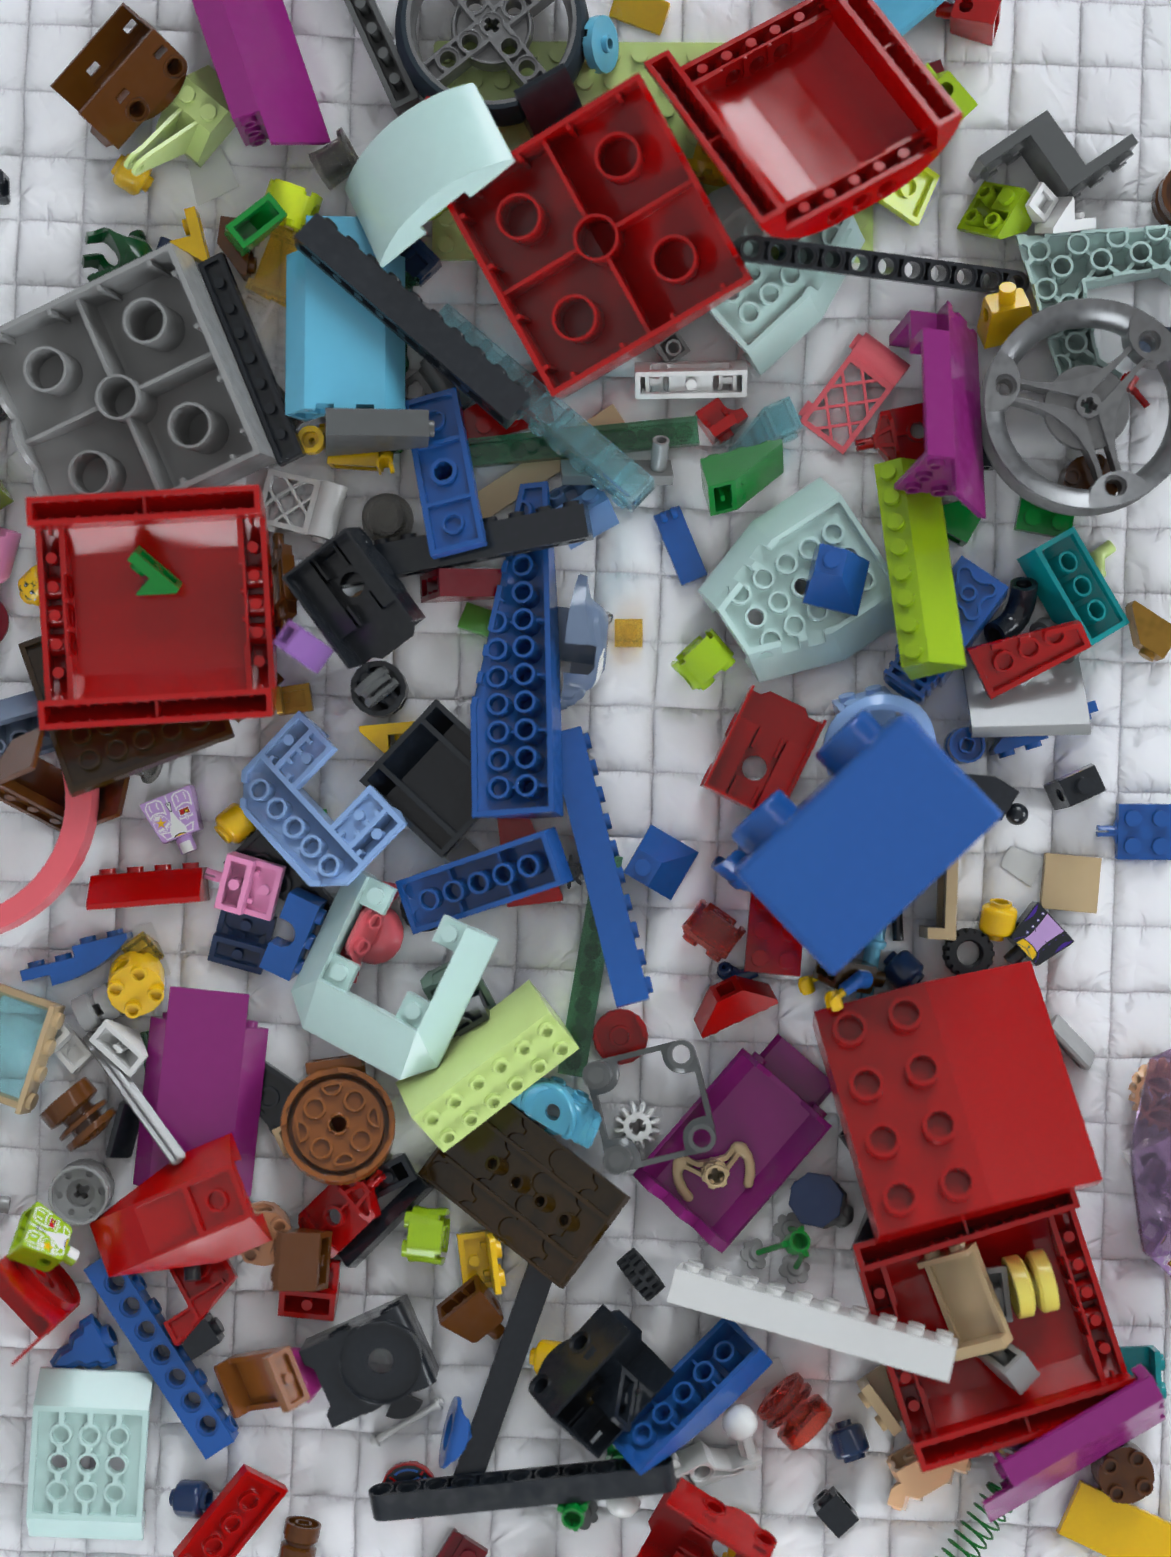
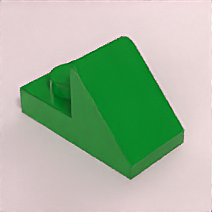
[127,545,183,596]

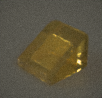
[121,931,164,960]

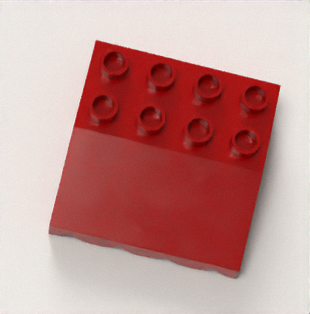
[447,72,754,399]
[812,960,1103,1244]

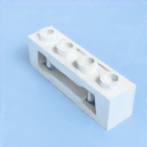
[635,360,747,399]

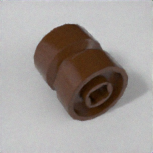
[278,1516,322,1557]

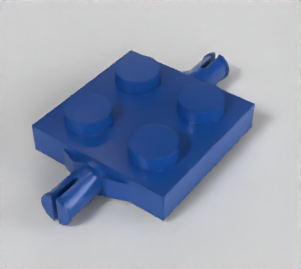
[1096,803,1171,860]

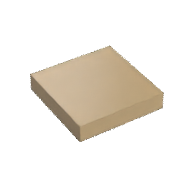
[1039,853,1102,914]

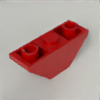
[694,975,779,1038]

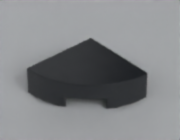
[0,169,10,205]
[385,1394,423,1419]

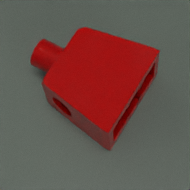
[935,0,1002,46]

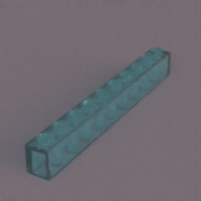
[439,303,655,512]

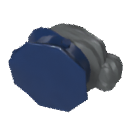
[788,1172,854,1229]

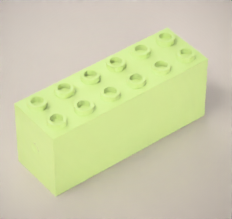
[396,980,579,1153]

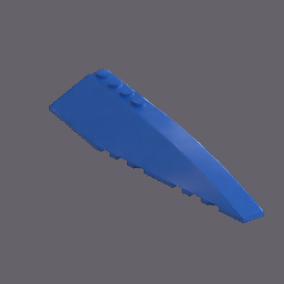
[470,481,563,819]

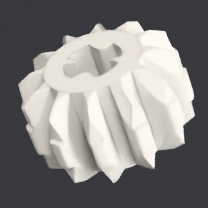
[614,1101,661,1149]

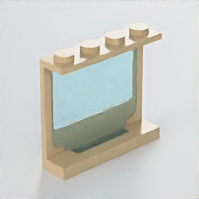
[0,983,66,1115]

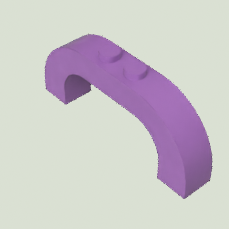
[273,619,334,674]

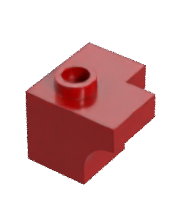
[694,398,749,445]

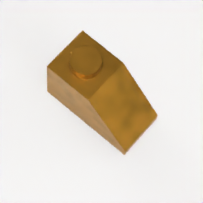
[1125,600,1171,662]

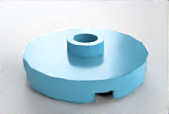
[582,15,619,74]

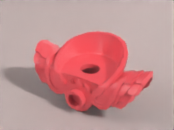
[340,881,404,983]

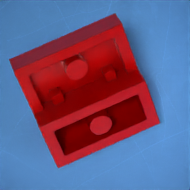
[277,1259,341,1322]

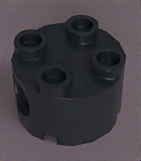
[350,661,409,718]

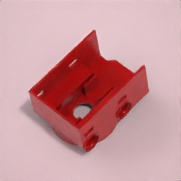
[700,685,827,812]
[0,1255,81,1366]
[636,1477,777,1557]

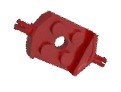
[855,402,925,462]
[298,1169,386,1258]

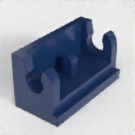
[399,238,442,287]

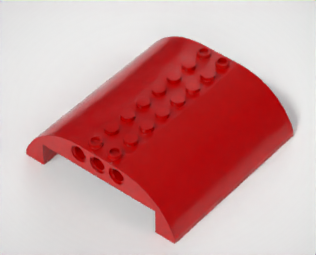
[644,0,963,239]
[25,484,277,730]
[852,1191,1137,1473]

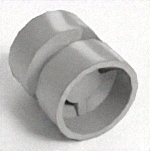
[71,982,124,1032]

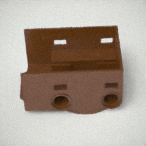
[50,2,188,150]

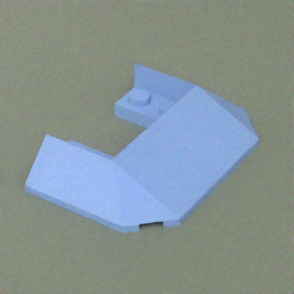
[240,710,407,887]

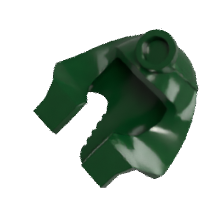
[81,227,153,282]

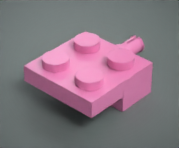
[204,851,286,921]

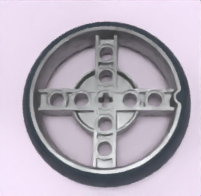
[395,0,589,127]

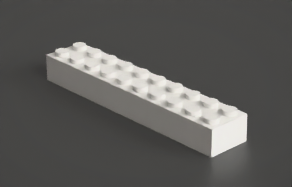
[667,1259,958,1383]

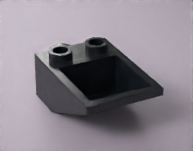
[965,773,1028,825]

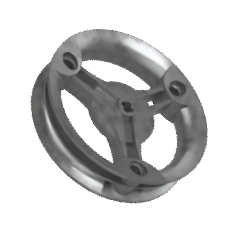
[980,298,1171,516]

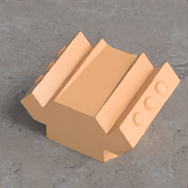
[886,1444,971,1511]

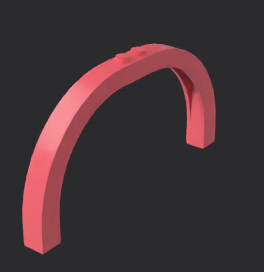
[0,769,99,934]

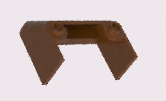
[0,728,130,832]

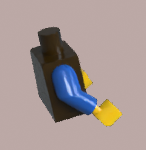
[798,957,886,1011]

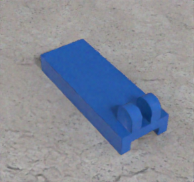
[653,506,707,586]

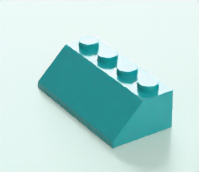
[1017,526,1130,645]

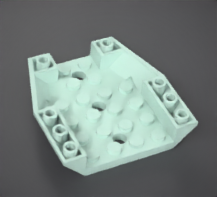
[708,184,865,376]
[698,477,896,683]

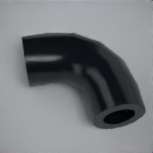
[984,577,1038,642]

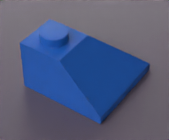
[802,543,870,616]
[623,825,699,900]

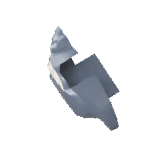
[558,574,609,710]

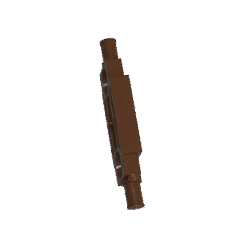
[271,532,298,632]

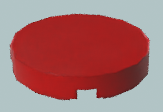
[593,1008,648,1065]

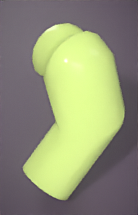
[1090,540,1116,578]

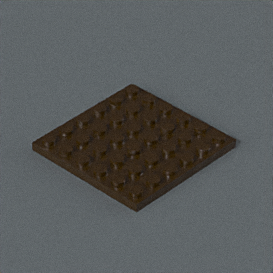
[18,636,235,797]

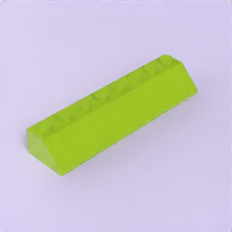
[874,458,967,680]

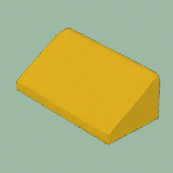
[609,0,670,36]

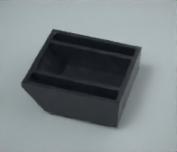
[359,699,480,858]

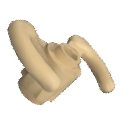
[672,1142,756,1202]

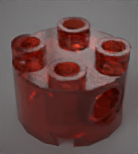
[681,899,746,963]

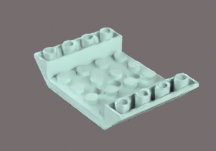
[26,1367,154,1541]

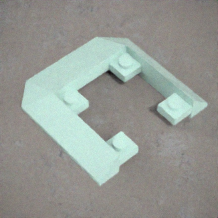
[291,870,499,1080]

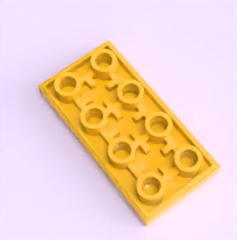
[1056,1479,1171,1557]

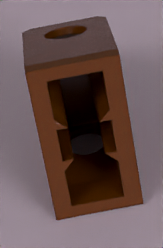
[436,1274,505,1343]

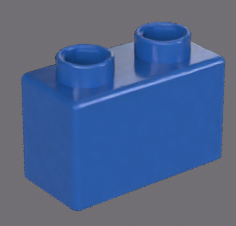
[730,709,1003,975]

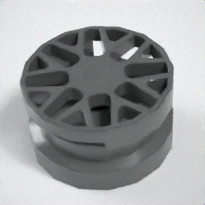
[354,666,399,708]

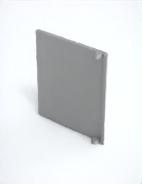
[962,653,1091,738]

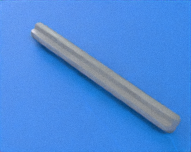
[83,1031,186,1165]

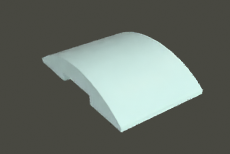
[344,83,515,267]

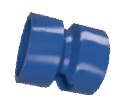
[943,727,986,765]

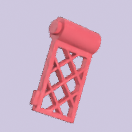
[798,332,911,455]

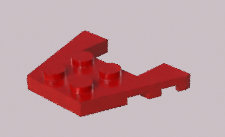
[163,1259,238,1346]

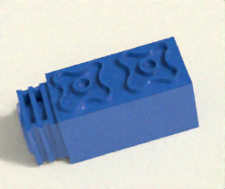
[883,555,1009,706]

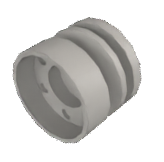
[48,1159,114,1225]

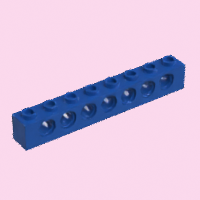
[83,1257,239,1460]

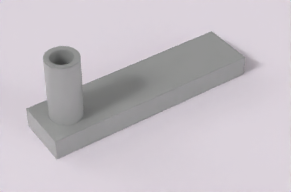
[560,435,674,485]

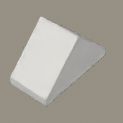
[89,1019,148,1077]

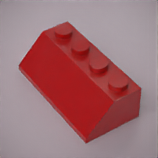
[86,862,210,910]

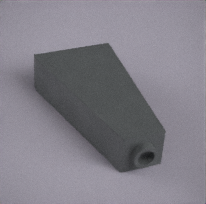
[326,408,434,456]

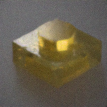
[615,619,642,648]

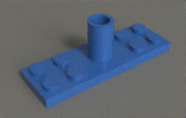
[405,387,487,560]

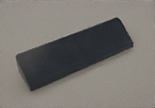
[338,1176,434,1268]

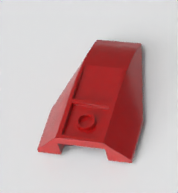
[89,1133,273,1277]

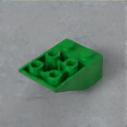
[700,439,784,516]

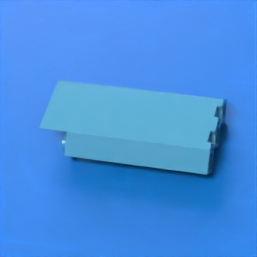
[285,215,405,422]

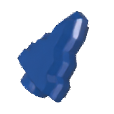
[50,1313,118,1369]

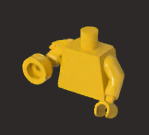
[298,422,395,475]

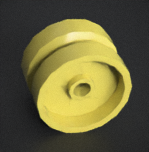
[1001,1248,1060,1319]

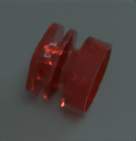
[757,1372,833,1451]

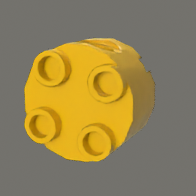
[107,951,165,1018]

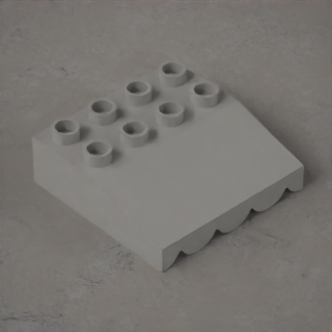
[0,243,277,496]

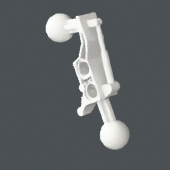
[606,1404,763,1518]

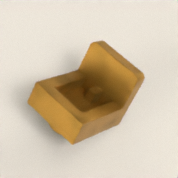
[275,683,314,716]

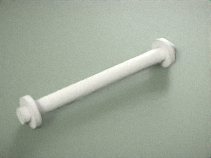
[370,1397,445,1448]

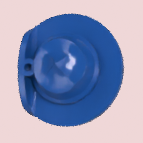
[439,1396,472,1469]

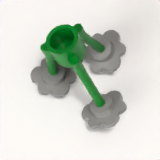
[740,1212,811,1284]

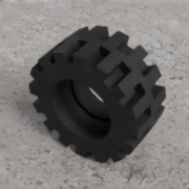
[942,928,995,975]
[616,1248,665,1301]

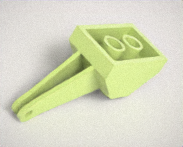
[124,65,236,176]

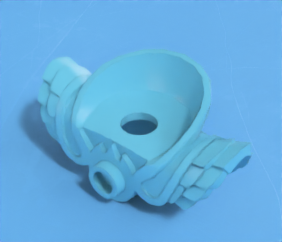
[510,1076,602,1149]

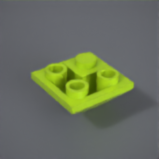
[957,181,1032,240]

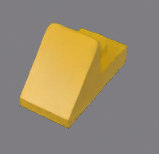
[170,206,210,263]
[359,721,415,753]

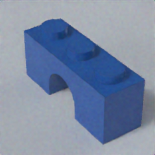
[259,887,327,981]

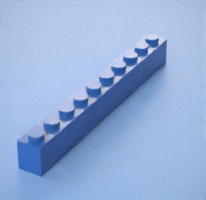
[562,726,654,1008]

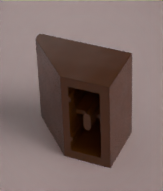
[270,1227,333,1291]

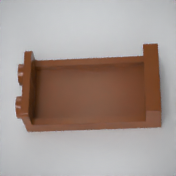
[214,1345,311,1418]

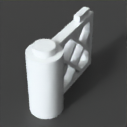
[262,469,348,545]

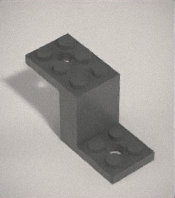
[968,110,1139,199]

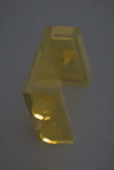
[245,225,298,308]

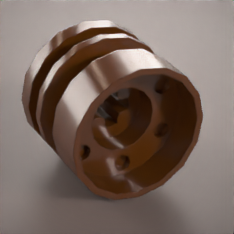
[39,1077,117,1152]

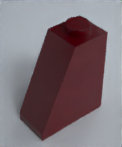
[420,568,502,603]

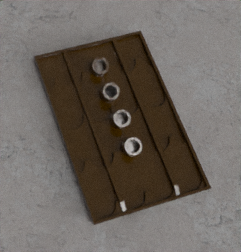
[418,1102,631,1289]

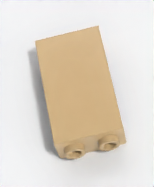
[919,858,959,940]
[917,1242,1014,1362]

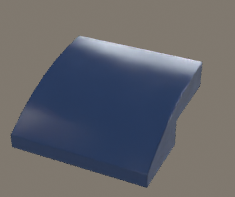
[207,910,278,975]

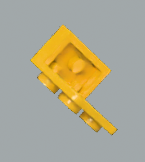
[456,1229,506,1295]

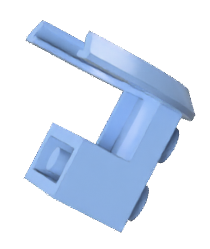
[823,684,937,775]

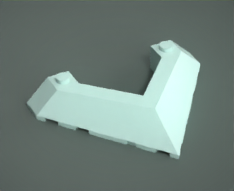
[1015,224,1171,414]

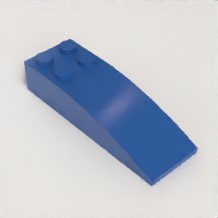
[395,827,574,935]
[612,1318,773,1475]

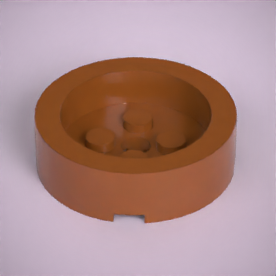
[281,1067,395,1185]

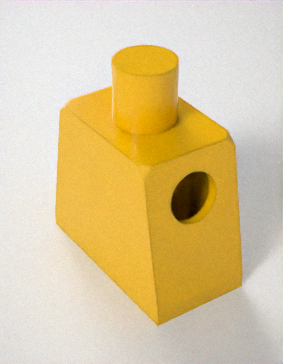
[977,282,1032,349]

